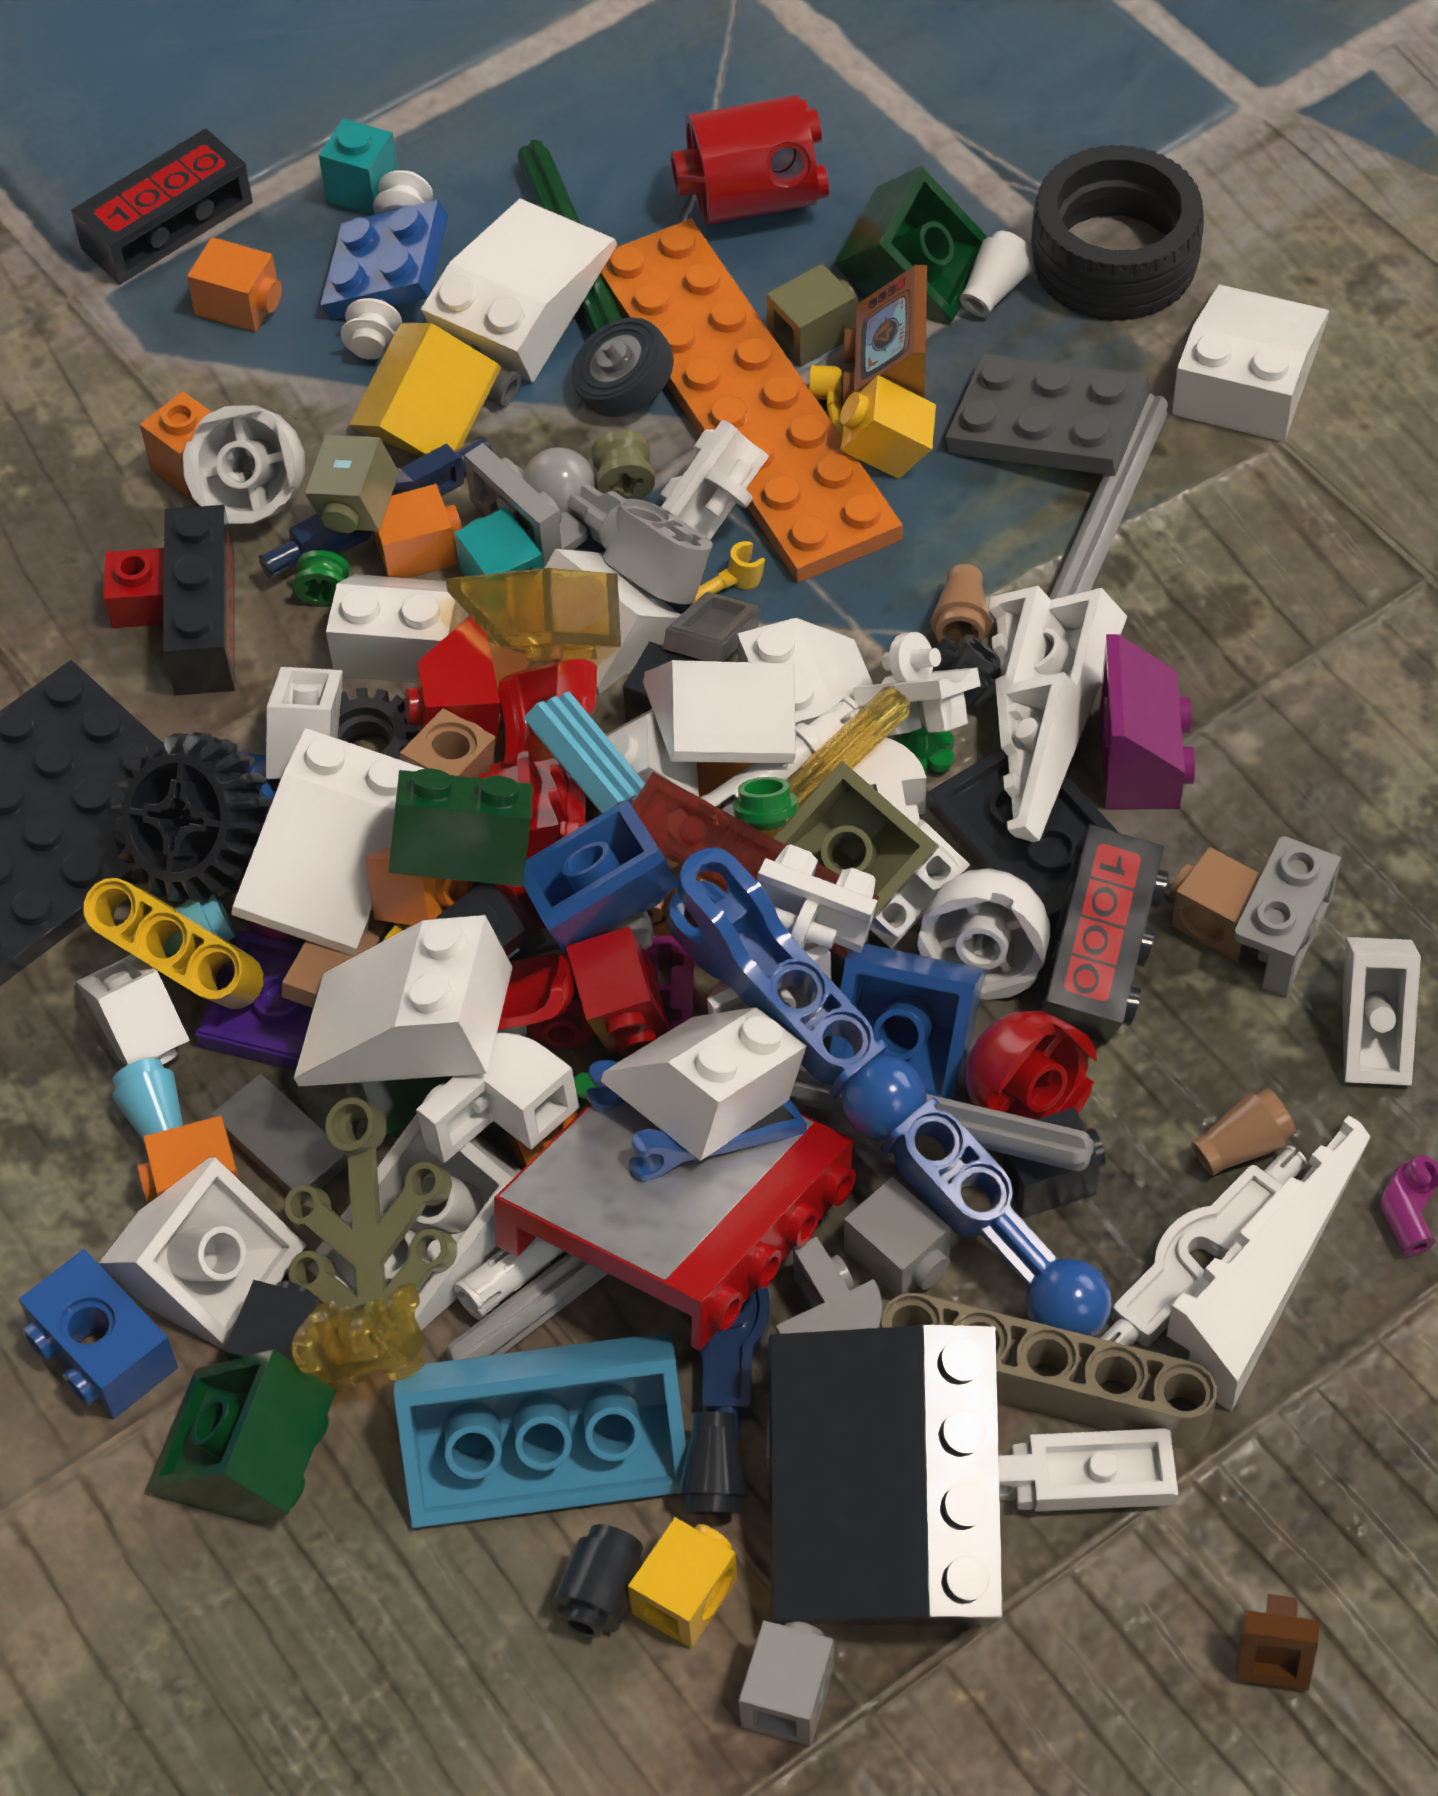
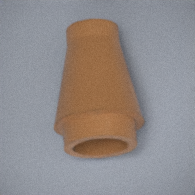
[931,564,991,643]
[1191,1088,1296,1176]

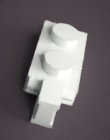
[998,1429,1178,1512]

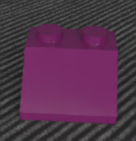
[1099,634,1195,810]

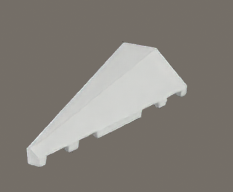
[989,586,1127,842]
[1167,1116,1370,1412]

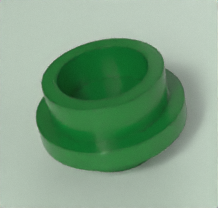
[733,777,798,831]

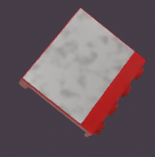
[494,1101,856,1351]

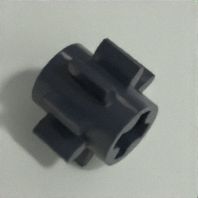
[932,635,1001,709]

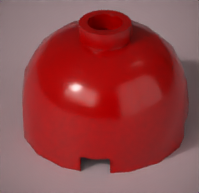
[964,1011,1097,1120]

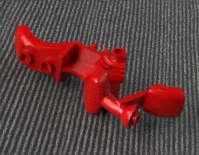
[472,659,597,1048]

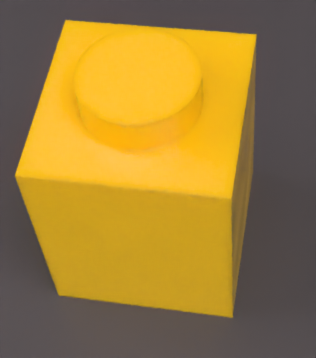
[840,375,936,479]

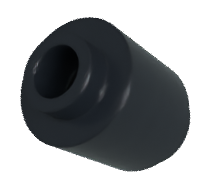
[552,1524,643,1638]

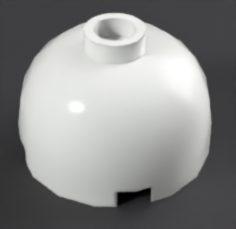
[183,405,305,523]
[917,869,1050,1000]

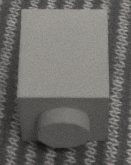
[844,1177,951,1297]
[739,1620,835,1746]

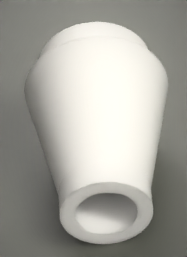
[960,231,1033,317]

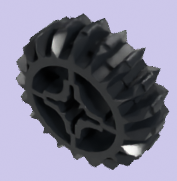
[110,732,273,904]

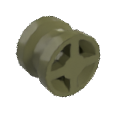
[591,429,655,500]

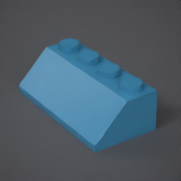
[394,1332,687,1528]

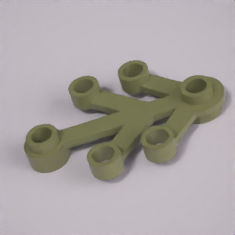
[284,1097,457,1363]

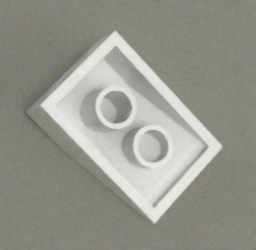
[421,199,617,384]
[1172,284,1329,442]
[231,728,425,957]
[294,915,512,1086]
[308,1114,521,1348]

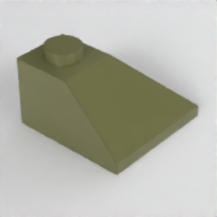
[756,761,939,922]

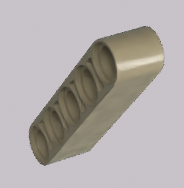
[881,1293,1217,1448]

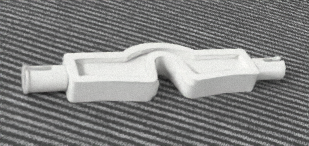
[1100,1146,1307,1347]

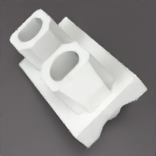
[660,420,769,540]
[853,632,981,736]
[870,819,970,949]
[757,844,877,953]

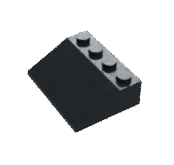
[769,1325,1002,1627]

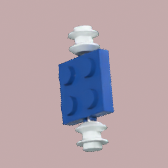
[320,170,448,359]

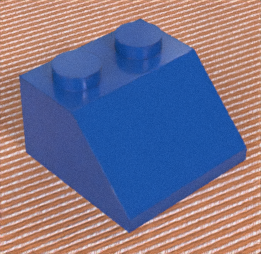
[523,799,677,953]
[829,944,986,1101]

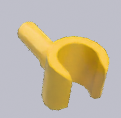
[809,365,843,436]
[690,541,765,606]

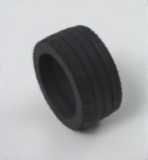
[1031,145,1204,321]

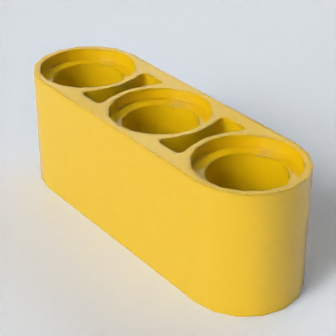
[84,878,263,1009]

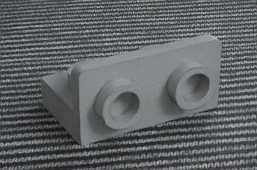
[464,443,588,568]
[1234,836,1342,998]

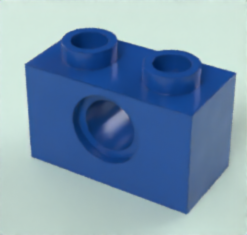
[18,1249,178,1419]

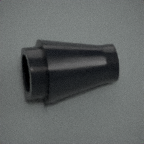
[677,1412,748,1515]

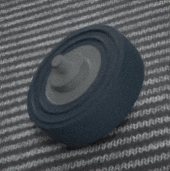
[571,317,674,417]

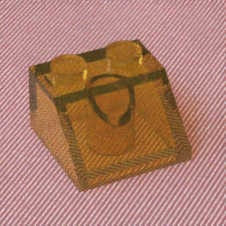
[446,568,621,661]

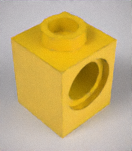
[628,1517,738,1649]

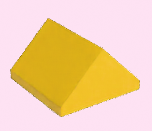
[349,323,501,457]

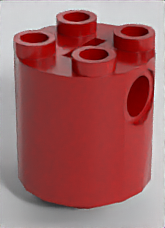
[670,95,829,225]

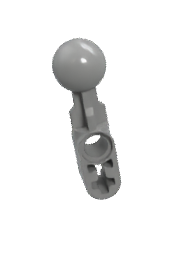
[522,447,713,604]

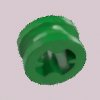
[293,550,350,607]

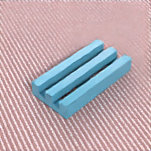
[523,691,650,814]

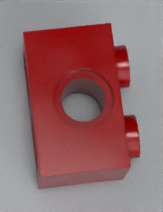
[566,926,671,1056]

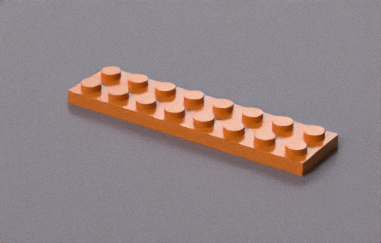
[600,219,903,584]

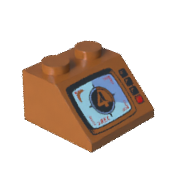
[843,265,927,405]

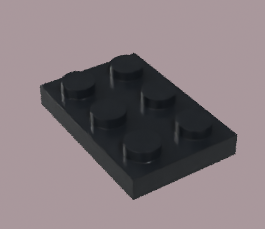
[926,748,1119,928]

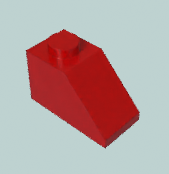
[405,614,501,746]

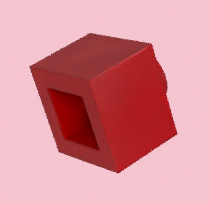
[104,548,164,628]

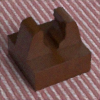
[1236,1594,1319,1691]

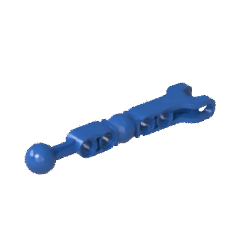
[666,848,1112,1337]

